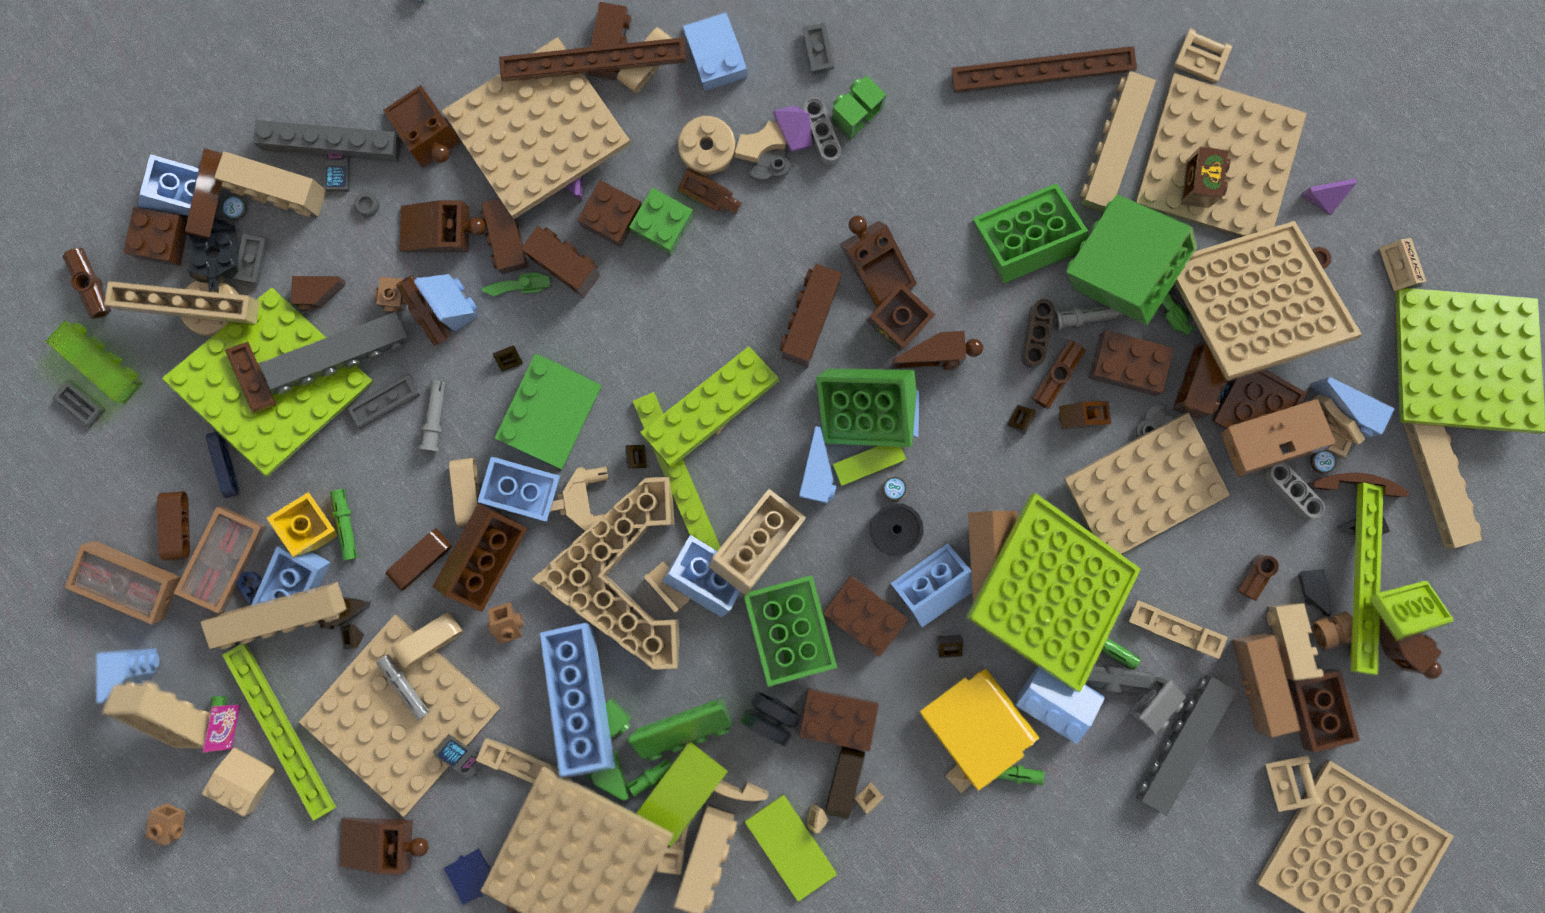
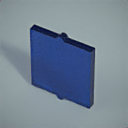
[444,848,491,905]

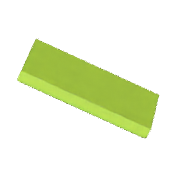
[1369,580,1454,640]
[636,742,728,847]
[745,794,838,902]

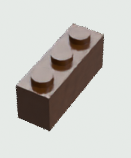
[588,2,632,80]
[480,198,529,274]

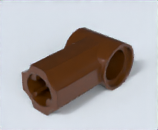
[1237,555,1279,601]

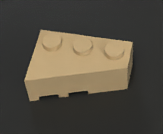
[1267,603,1324,680]

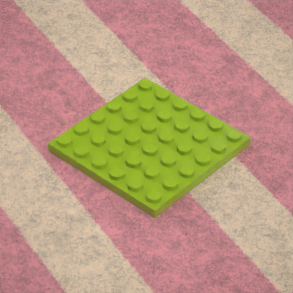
[162,287,373,478]
[1395,288,1545,434]
[966,493,1141,692]

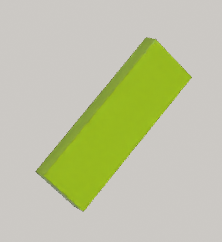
[833,446,906,486]

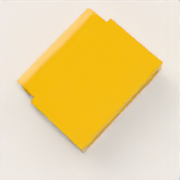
[919,668,1039,791]

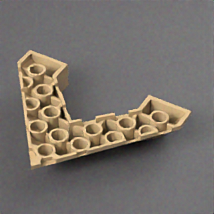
[532,477,680,669]

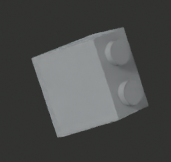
[1128,677,1186,734]

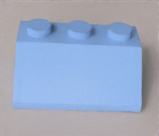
[662,535,740,618]
[891,543,972,627]
[97,648,159,703]
[1016,667,1104,744]

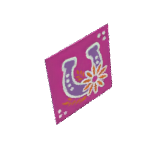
[203,705,240,752]

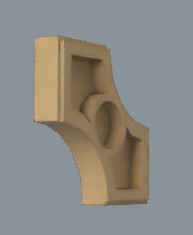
[735,120,786,163]
[1313,394,1365,444]

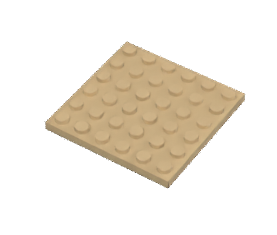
[442,37,631,219]
[1135,73,1307,237]
[1175,221,1362,381]
[299,615,501,817]
[1256,759,1454,913]
[481,767,673,913]

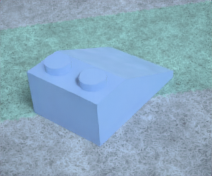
[683,13,747,91]
[137,154,199,216]
[414,274,478,332]
[1310,377,1394,438]
[799,426,836,504]
[478,456,560,522]
[251,543,331,605]

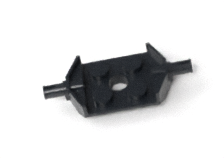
[187,212,239,293]

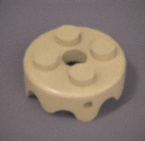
[678,116,736,177]
[181,281,239,337]

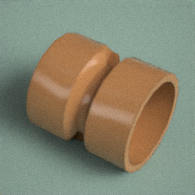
[1312,611,1353,651]

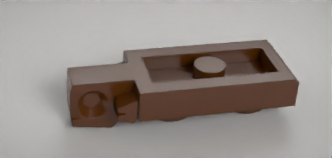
[677,168,742,214]

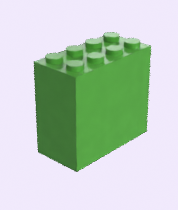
[1066,194,1197,325]

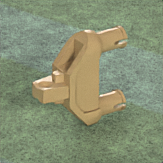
[550,466,609,531]

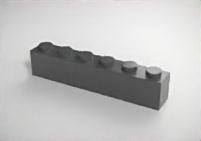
[253,120,401,162]
[259,312,407,395]
[1136,675,1237,816]

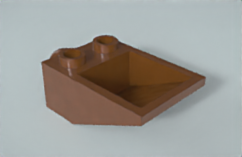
[383,85,460,168]
[399,200,486,252]
[839,215,917,307]
[891,331,983,370]
[1379,615,1442,679]
[340,818,429,874]

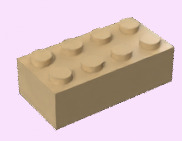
[214,151,327,217]
[708,489,807,596]
[103,682,210,749]
[674,805,737,913]

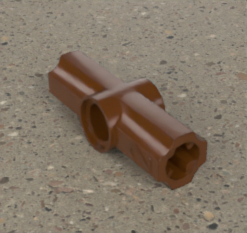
[62,247,111,319]
[396,275,451,345]
[1031,340,1086,409]

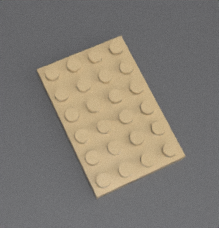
[1063,412,1230,554]

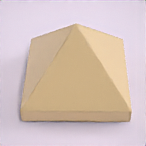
[945,764,971,794]
[854,782,884,814]
[807,804,829,833]

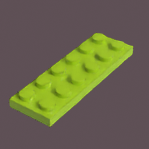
[640,346,779,468]

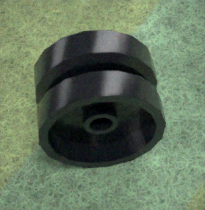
[870,503,924,555]
[740,691,802,747]

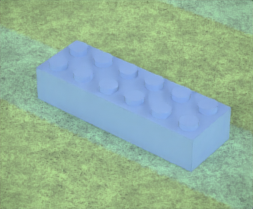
[540,623,615,778]

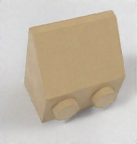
[202,747,276,816]

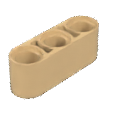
[617,27,672,93]
[449,457,480,528]
[391,612,463,670]

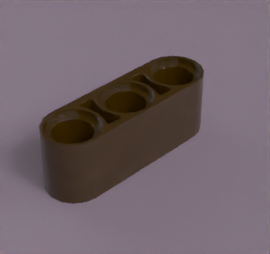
[1021,299,1055,368]
[825,746,865,820]

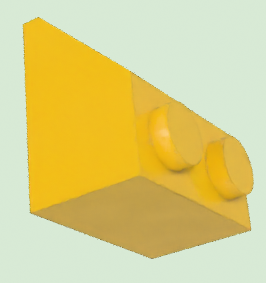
[267,492,337,558]

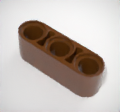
[157,491,190,561]
[385,528,452,591]

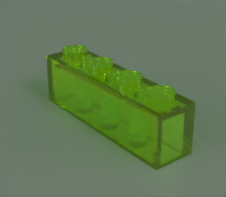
[45,320,144,404]

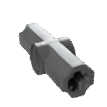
[1085,666,1151,694]

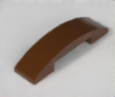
[185,148,223,239]
[1307,473,1409,498]

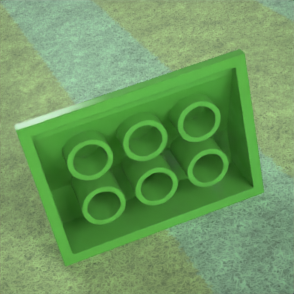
[973,183,1088,284]
[495,353,602,470]
[816,368,917,447]
[743,575,837,687]
[628,697,733,761]

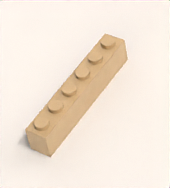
[1080,71,1156,213]
[105,281,259,324]
[1403,423,1482,548]
[200,582,346,650]

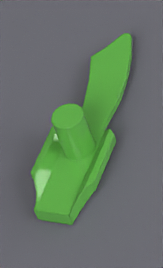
[482,272,551,297]
[1161,293,1194,335]

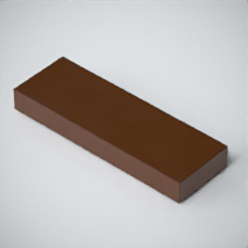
[225,342,276,415]

